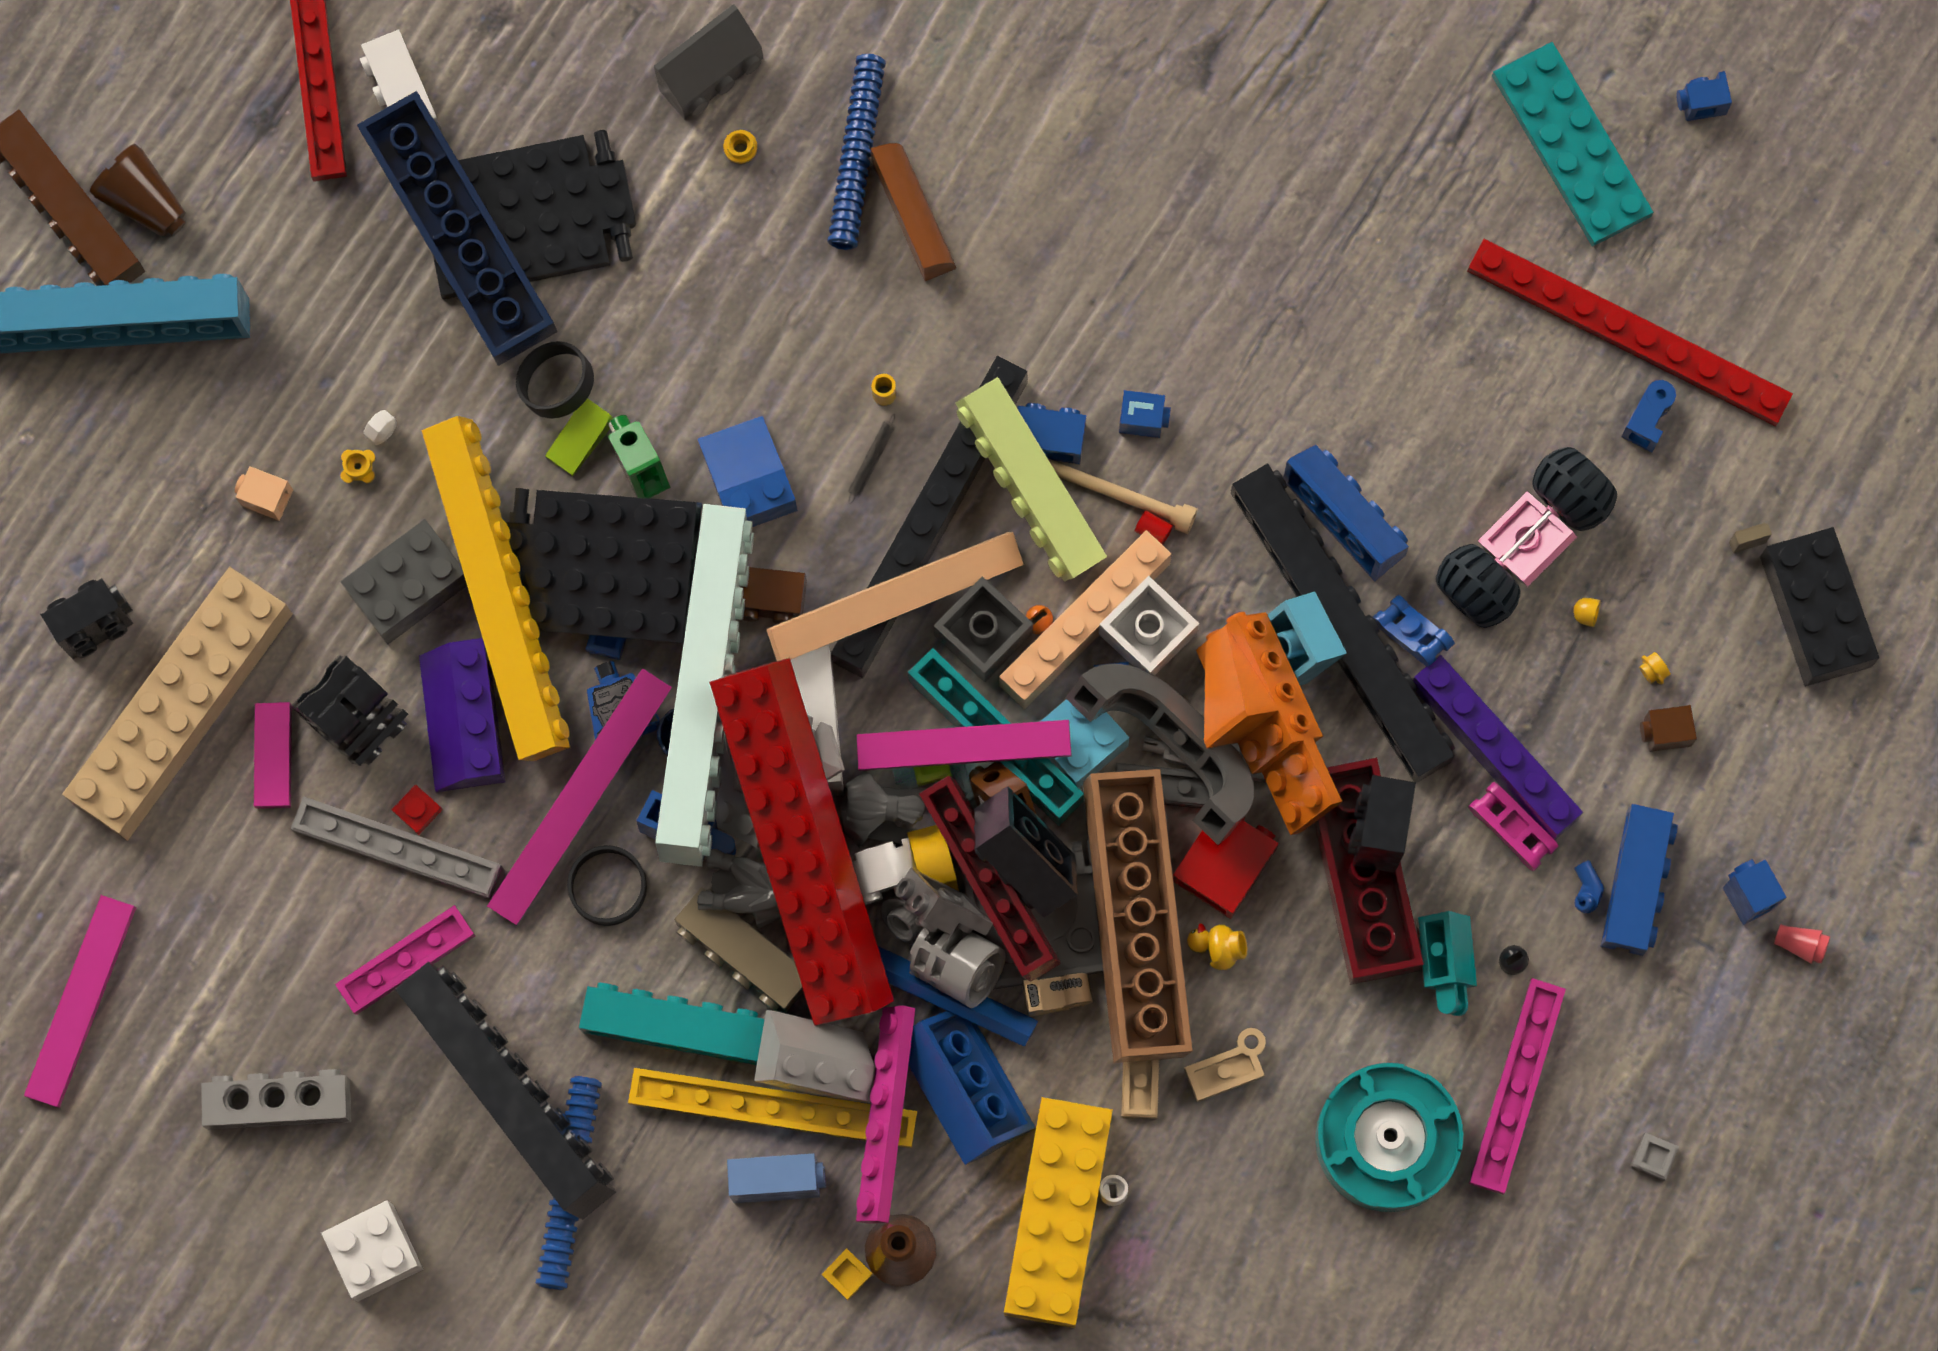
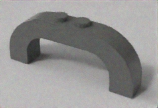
[1066,664,1254,845]

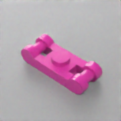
[1468,782,1559,871]

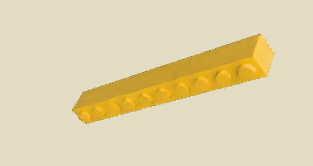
[421,416,570,761]

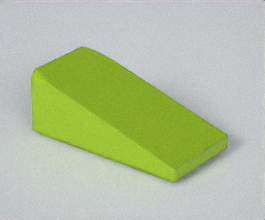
[545,398,613,477]

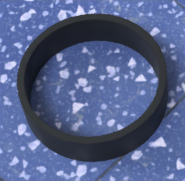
[516,341,594,419]
[567,845,647,926]

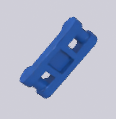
[1373,595,1455,667]

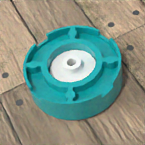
[1315,1063,1464,1212]

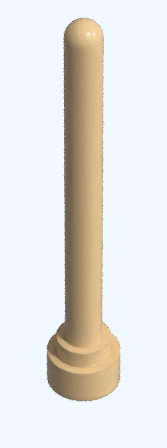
[1048,459,1198,534]

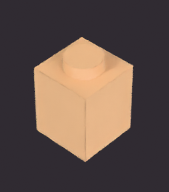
[235,466,293,521]

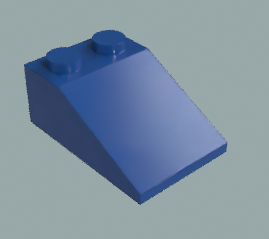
[698,416,798,527]

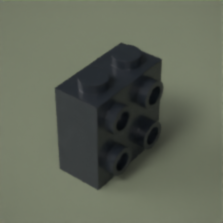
[40,578,134,659]

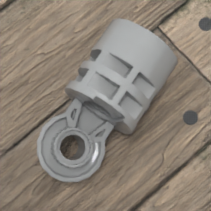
[881,897,1006,1008]

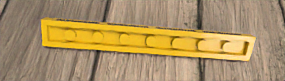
[628,1068,917,1148]

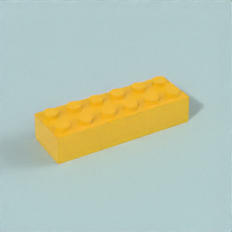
[1004,1097,1113,1328]

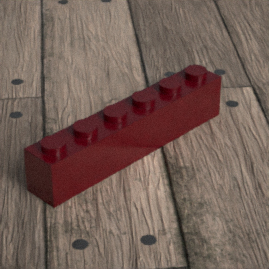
[919,776,1061,982]

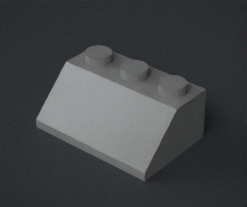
[754,1010,874,1102]

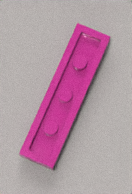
[335,905,475,1015]

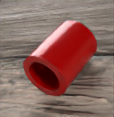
[1134,510,1173,545]

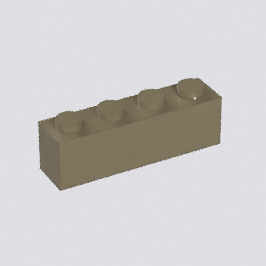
[674,887,804,1013]

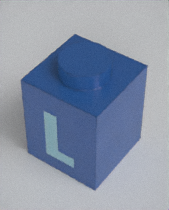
[1119,390,1171,438]

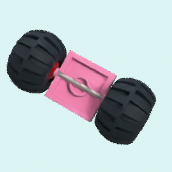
[1436,447,1617,628]

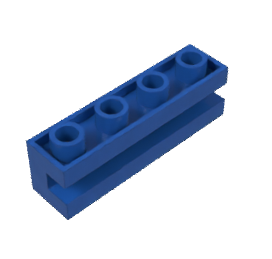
[1600,804,1678,956]

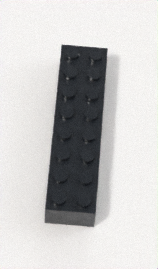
[395,961,616,1220]

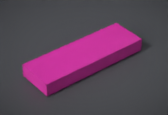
[254,702,292,809]

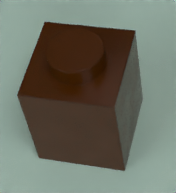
[1640,705,1697,752]

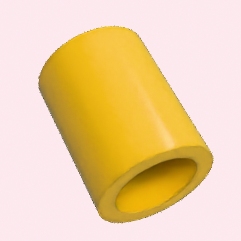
[871,374,896,406]

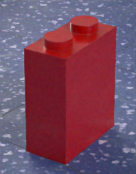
[1173,816,1279,919]

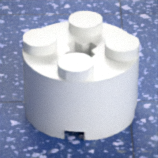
[852,838,917,905]

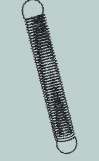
[848,414,895,504]

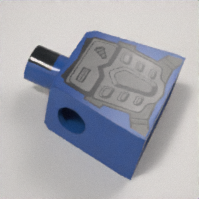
[587,661,660,740]

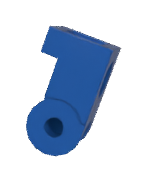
[1621,380,1676,453]

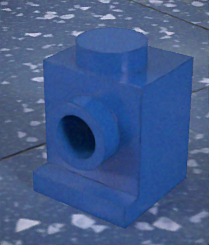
[1676,71,1732,121]

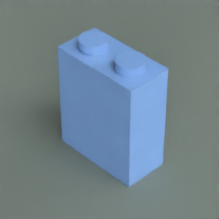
[727,1153,826,1203]

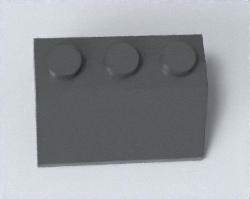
[654,4,763,120]

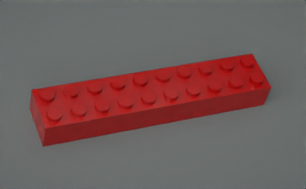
[709,657,894,1025]

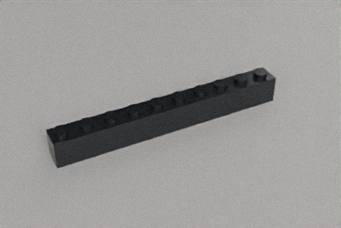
[831,356,1028,678]
[1231,463,1455,783]

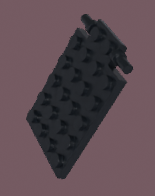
[433,130,636,300]
[506,488,702,643]

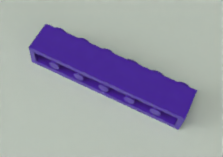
[1413,654,1583,840]

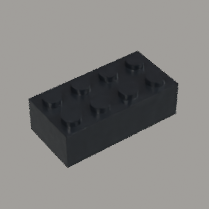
[1760,527,1880,687]

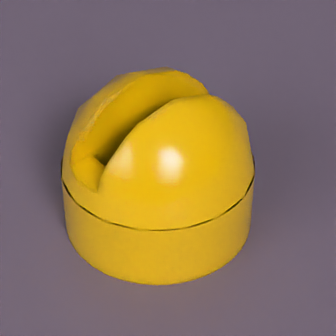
[1573,598,1601,627]

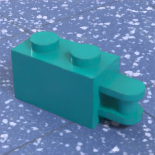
[1418,911,1477,1016]

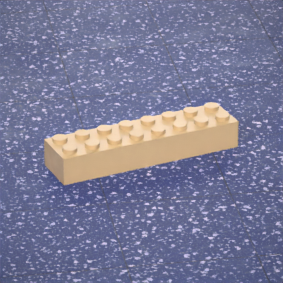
[62,566,293,841]

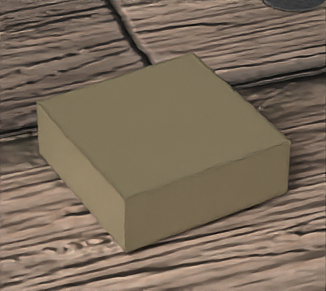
[1729,523,1772,553]

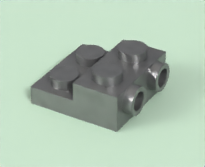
[896,868,993,936]

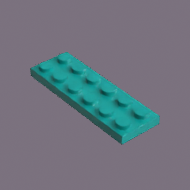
[1492,41,1654,247]

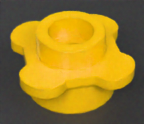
[340,450,376,483]

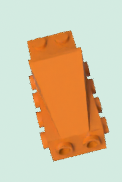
[1196,612,1342,835]

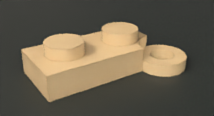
[1184,1028,1266,1102]

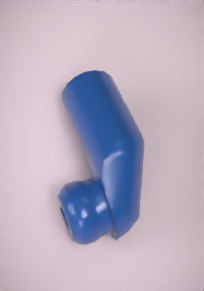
[1574,860,1604,913]

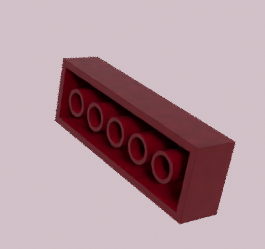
[1314,757,1424,985]

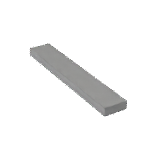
[291,796,502,899]

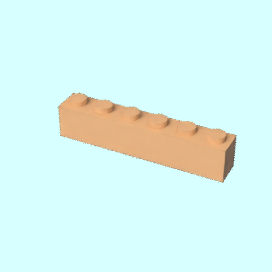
[999,530,1172,710]

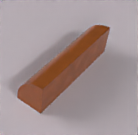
[871,143,956,282]

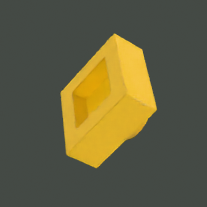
[821,1248,873,1300]

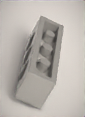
[201,1069,351,1130]

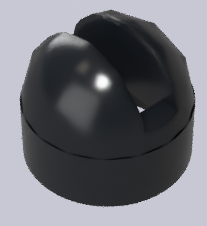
[1499,945,1529,975]

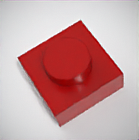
[391,784,443,835]

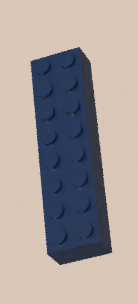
[357,91,558,366]

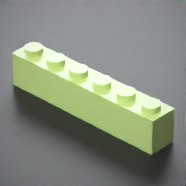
[955,377,1107,581]

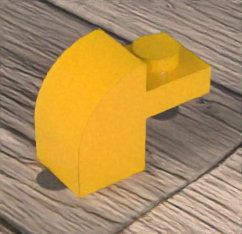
[907,825,959,891]

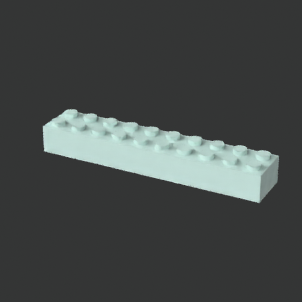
[655,504,754,867]

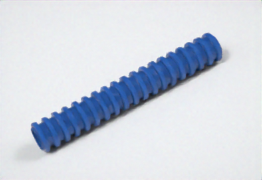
[827,54,886,250]
[535,1076,602,1290]

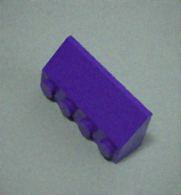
[419,638,506,792]

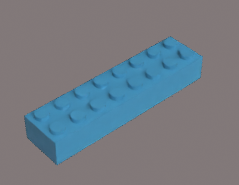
[0,274,250,353]

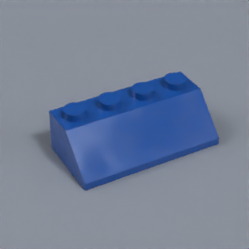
[1283,445,1409,582]
[908,1011,1036,1165]

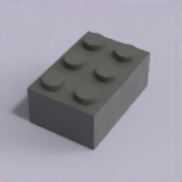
[340,519,467,645]

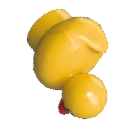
[1187,923,1248,970]

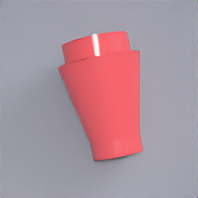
[1774,924,1830,964]

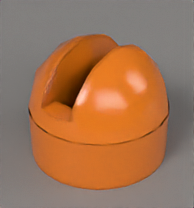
[1026,605,1053,635]

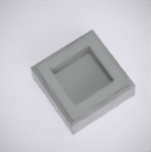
[1631,1133,1679,1181]

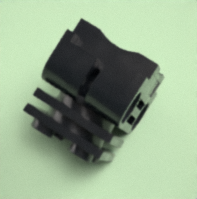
[291,655,408,766]

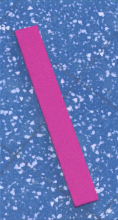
[487,668,672,925]

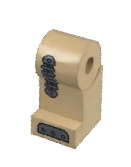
[1022,973,1093,1017]

